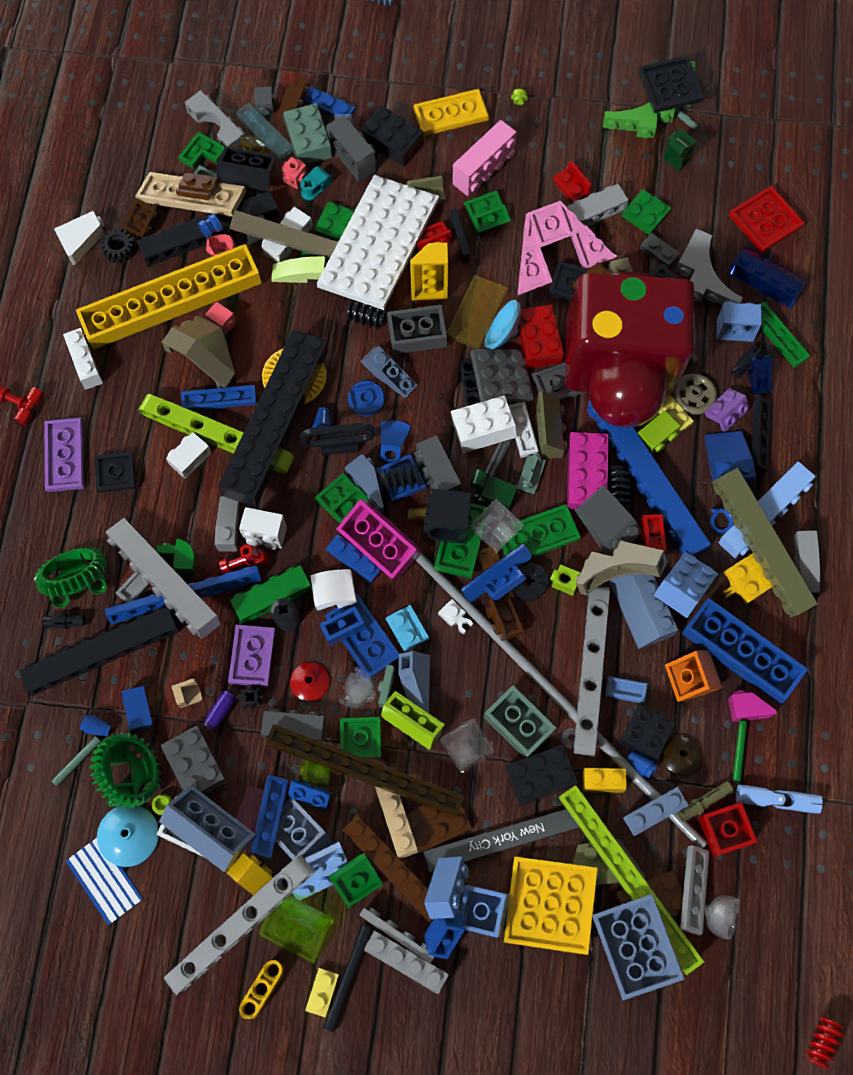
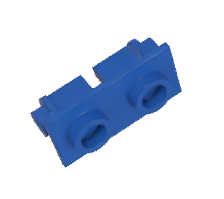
[288,779,332,810]

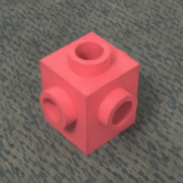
[281,157,307,190]

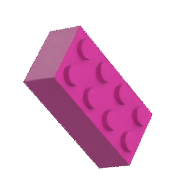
[567,432,608,511]
[336,499,423,580]

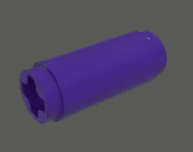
[203,690,236,731]

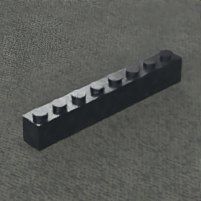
[137,191,279,267]
[19,607,179,696]

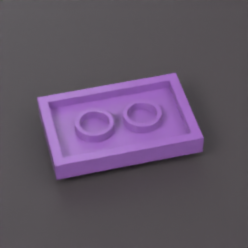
[228,625,276,687]

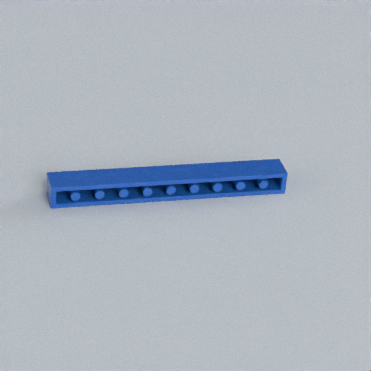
[587,400,711,557]

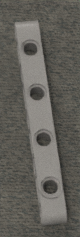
[574,586,610,756]
[164,855,315,996]

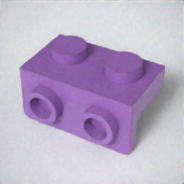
[704,388,749,432]

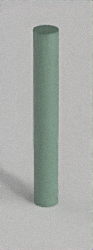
[674,108,699,130]
[52,736,101,786]

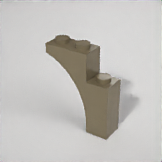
[576,541,668,595]

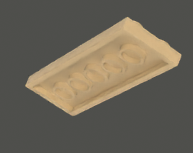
[135,172,246,217]

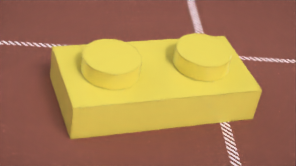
[659,395,694,434]
[305,968,339,1017]

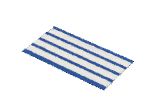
[66,838,143,925]

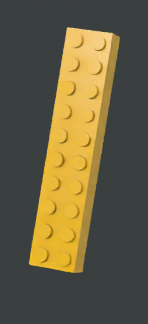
[76,244,262,350]

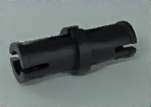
[730,345,762,379]
[43,613,86,629]

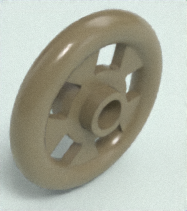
[673,374,717,415]

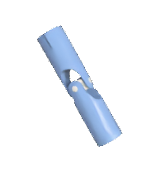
[736,785,822,814]

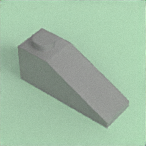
[215,496,239,552]

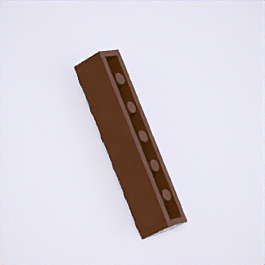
[343,815,434,923]

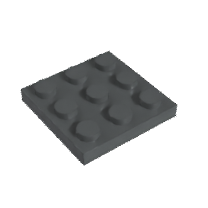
[470,349,534,402]

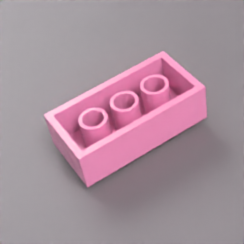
[453,120,516,196]

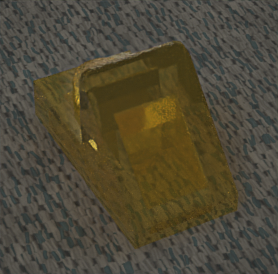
[236,135,267,153]

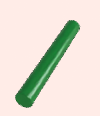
[733,721,747,782]

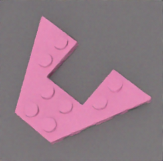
[518,201,617,295]

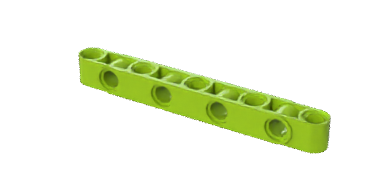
[138,394,295,474]

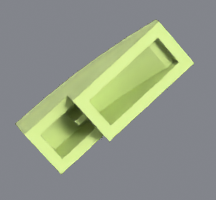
[272,257,326,283]

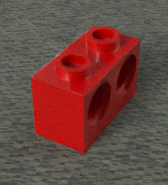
[639,514,667,553]

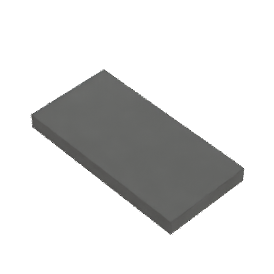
[531,362,586,402]

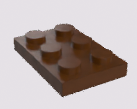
[406,791,472,856]
[615,870,684,917]

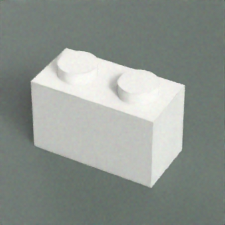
[166,432,211,479]

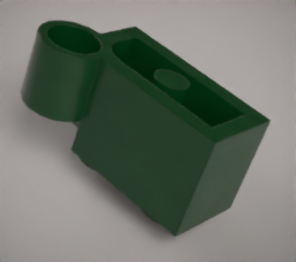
[664,129,697,172]
[470,470,518,512]

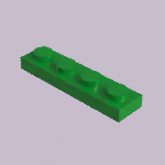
[760,302,810,368]

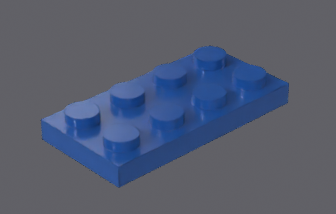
[325,594,399,680]

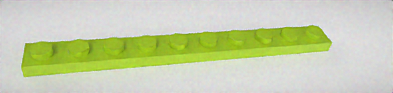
[559,785,704,975]

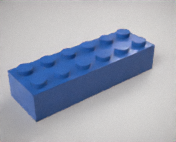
[682,598,808,705]

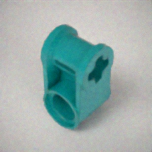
[301,166,333,200]

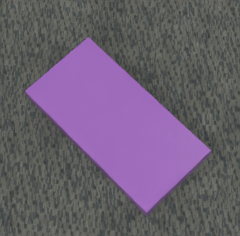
[44,418,84,492]

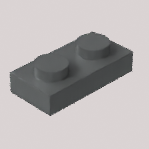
[640,233,680,268]

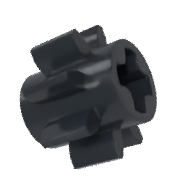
[238,686,264,712]

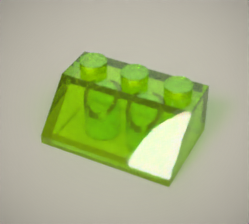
[259,896,335,964]

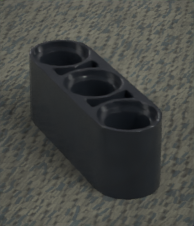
[461,358,481,407]

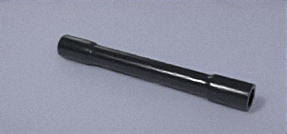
[322,924,373,1032]

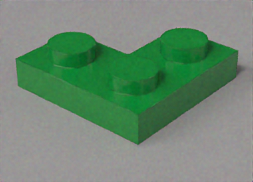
[178,132,225,169]

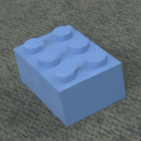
[654,552,718,618]

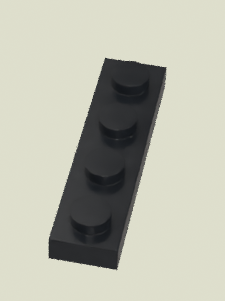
[751,396,771,472]

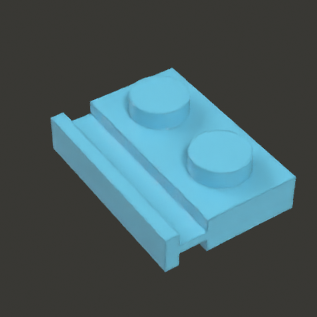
[385,605,429,653]

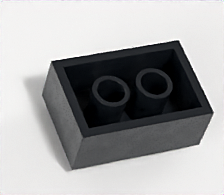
[361,105,424,167]
[217,146,277,191]
[505,745,578,807]

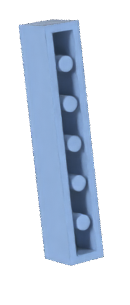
[718,462,816,558]

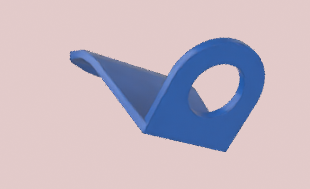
[381,420,410,463]

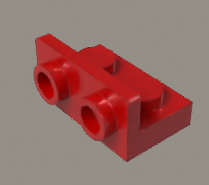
[553,161,592,204]

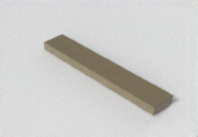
[230,210,338,259]

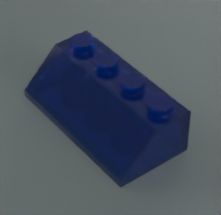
[729,246,809,309]

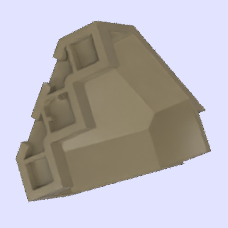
[162,316,237,388]

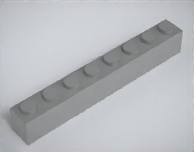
[106,518,221,639]

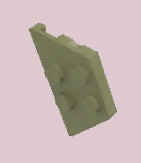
[572,839,645,886]

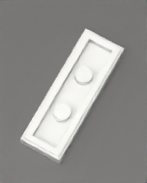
[508,401,539,458]

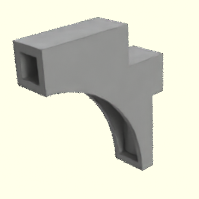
[676,229,743,306]

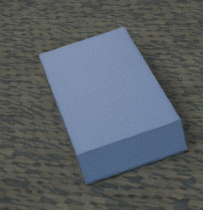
[605,676,648,704]

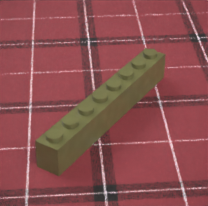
[712,468,817,617]

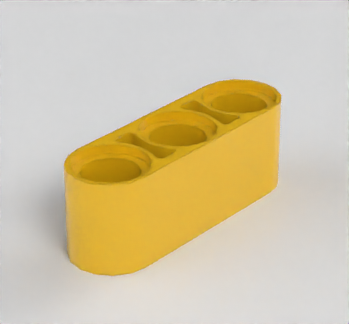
[239,960,284,1019]

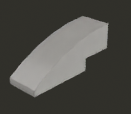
[793,530,820,593]

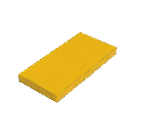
[414,89,489,136]

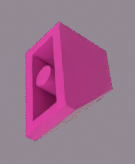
[728,690,776,722]

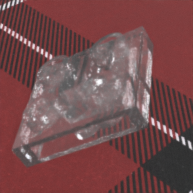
[469,499,524,553]

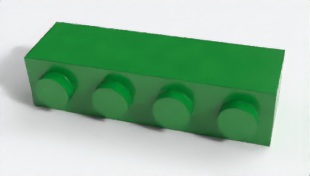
[230,566,312,625]

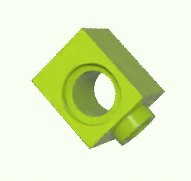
[550,565,581,596]

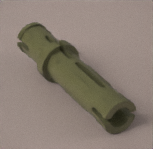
[677,781,733,823]

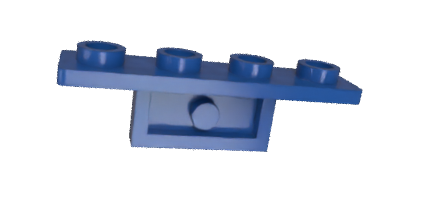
[461,544,532,602]

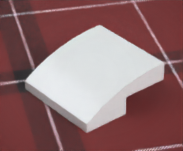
[310,569,357,610]

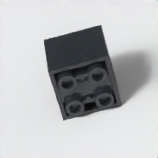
[424,489,471,544]

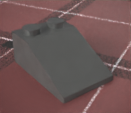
[575,485,643,556]

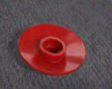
[290,662,330,702]

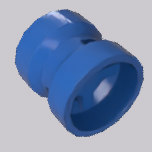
[198,214,223,239]

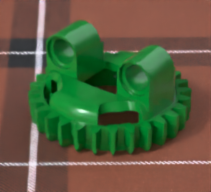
[34,546,107,608]
[89,733,162,808]

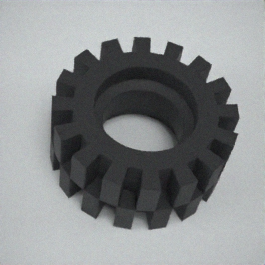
[101,228,136,264]

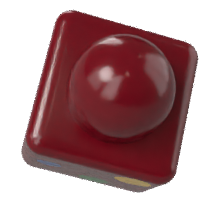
[565,272,695,428]

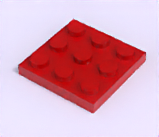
[729,185,805,253]

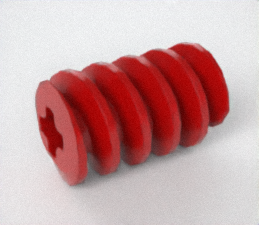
[805,1017,845,1070]

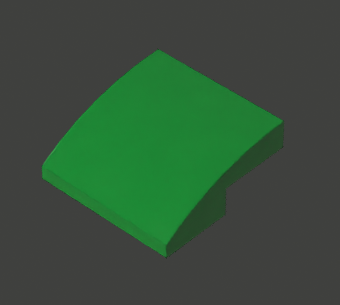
[464,190,511,234]
[315,473,369,523]

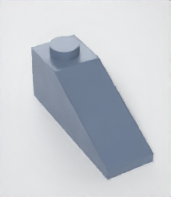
[345,454,384,514]

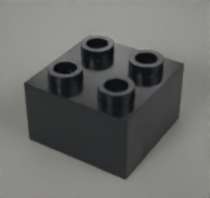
[618,704,675,761]

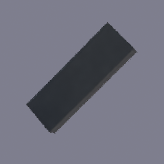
[450,208,470,264]

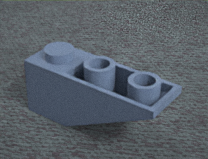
[360,346,417,398]
[399,651,430,713]

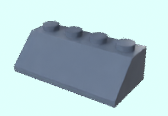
[609,574,678,649]
[159,785,256,872]

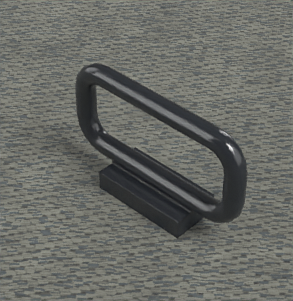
[300,423,376,456]

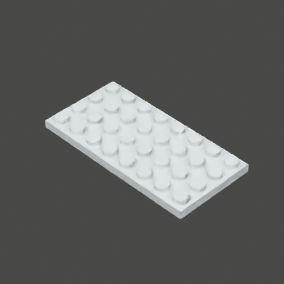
[317,175,439,310]

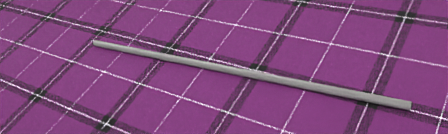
[387,518,708,848]

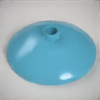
[484,300,521,350]
[97,805,159,867]

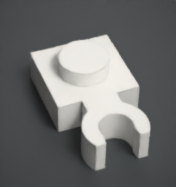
[438,599,473,634]

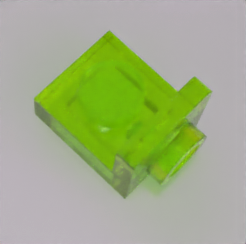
[300,760,330,784]

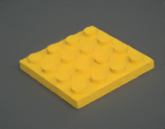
[504,857,598,955]

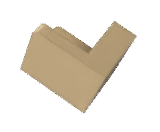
[172,678,203,708]

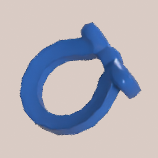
[710,508,733,534]

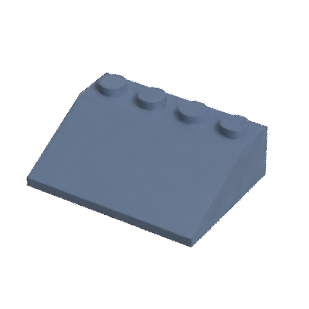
[592,894,684,1000]

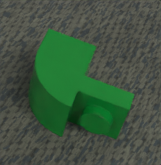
[156,539,197,575]

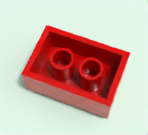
[518,305,564,369]

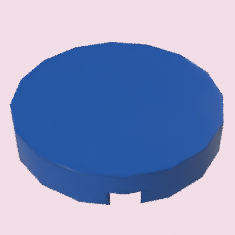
[348,381,384,417]

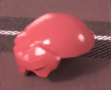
[206,234,236,256]

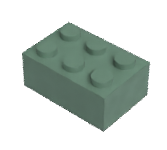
[283,103,332,165]
[484,685,556,758]

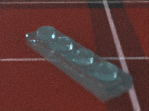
[236,103,293,160]

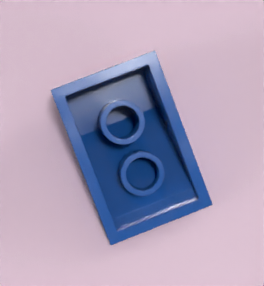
[704,431,756,486]

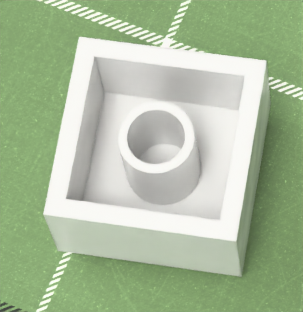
[239,507,287,549]

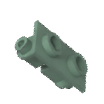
[517,453,546,494]

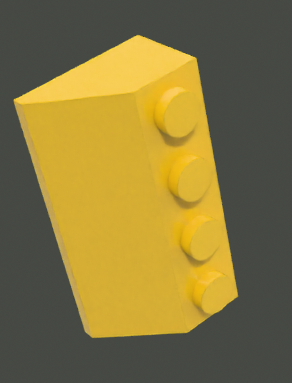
[410,242,448,300]

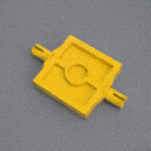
[722,553,773,604]

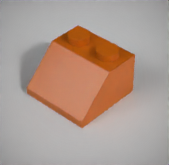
[665,650,722,702]

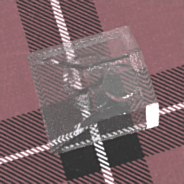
[440,718,495,773]

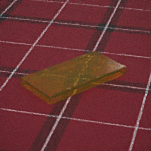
[446,275,508,349]

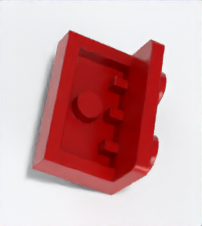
[416,221,452,253]

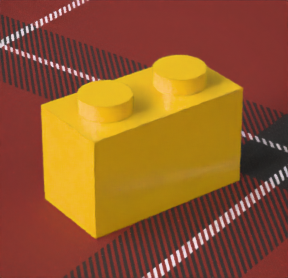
[582,768,626,793]
[226,853,273,895]

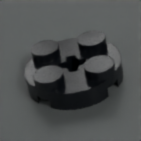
[511,562,548,601]

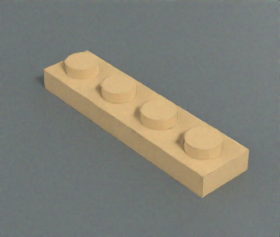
[375,786,419,859]

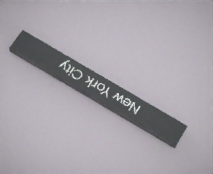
[424,809,580,872]

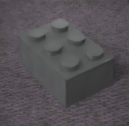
[326,115,376,182]
[387,305,447,355]
[414,435,461,494]
[161,726,227,795]

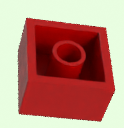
[698,802,757,858]

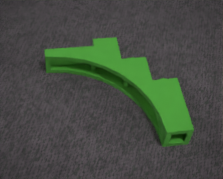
[603,61,695,138]

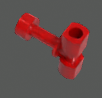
[0,386,45,426]
[219,544,270,574]

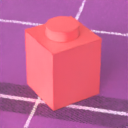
[205,302,236,334]

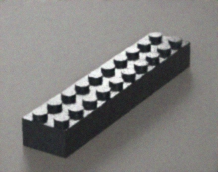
[218,329,328,508]

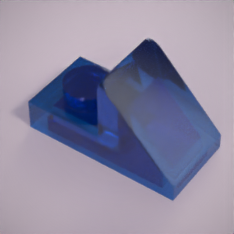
[747,355,772,394]

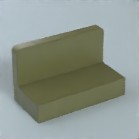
[407,176,445,204]

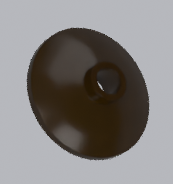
[661,735,702,775]

